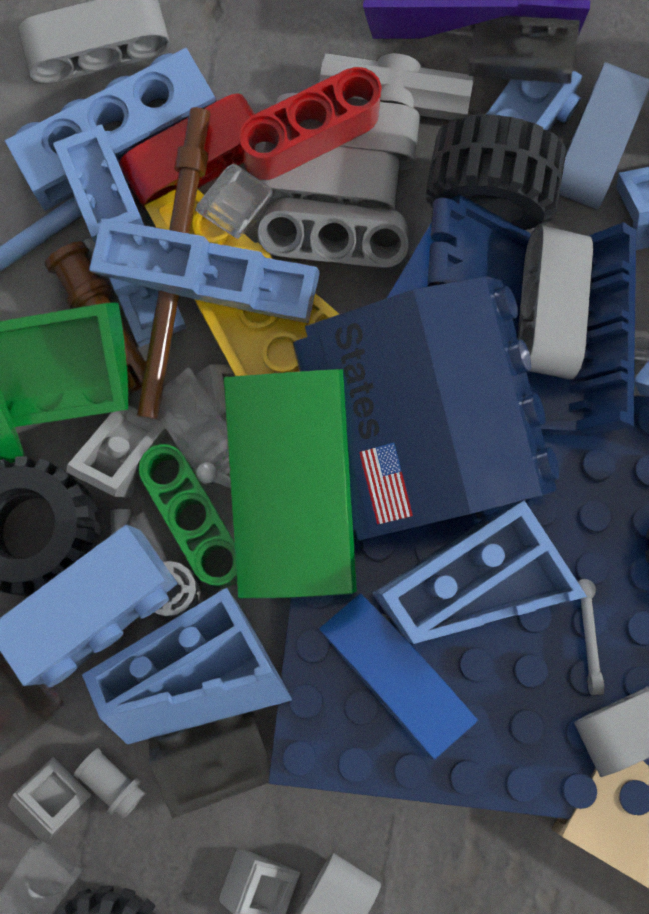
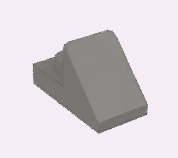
[66,405,167,498]

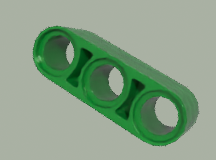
[139,444,237,589]

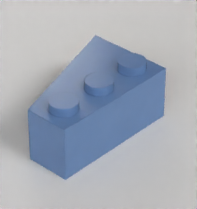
[372,500,587,644]
[0,525,178,688]
[82,588,292,745]

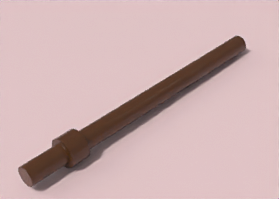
[137,107,210,420]

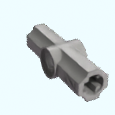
[320,53,473,120]

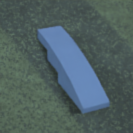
[53,124,186,347]
[89,218,320,323]

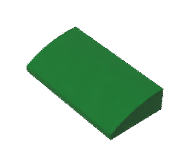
[0,303,128,427]
[224,369,357,598]

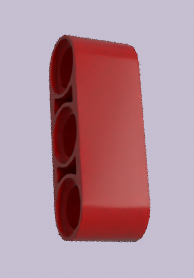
[239,67,382,180]
[118,93,256,211]

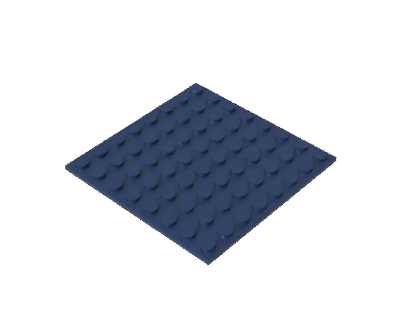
[269,396,649,819]

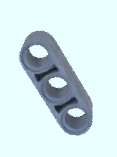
[559,62,649,210]

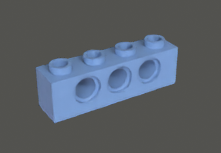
[5,48,216,211]

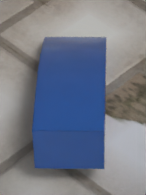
[319,593,478,760]

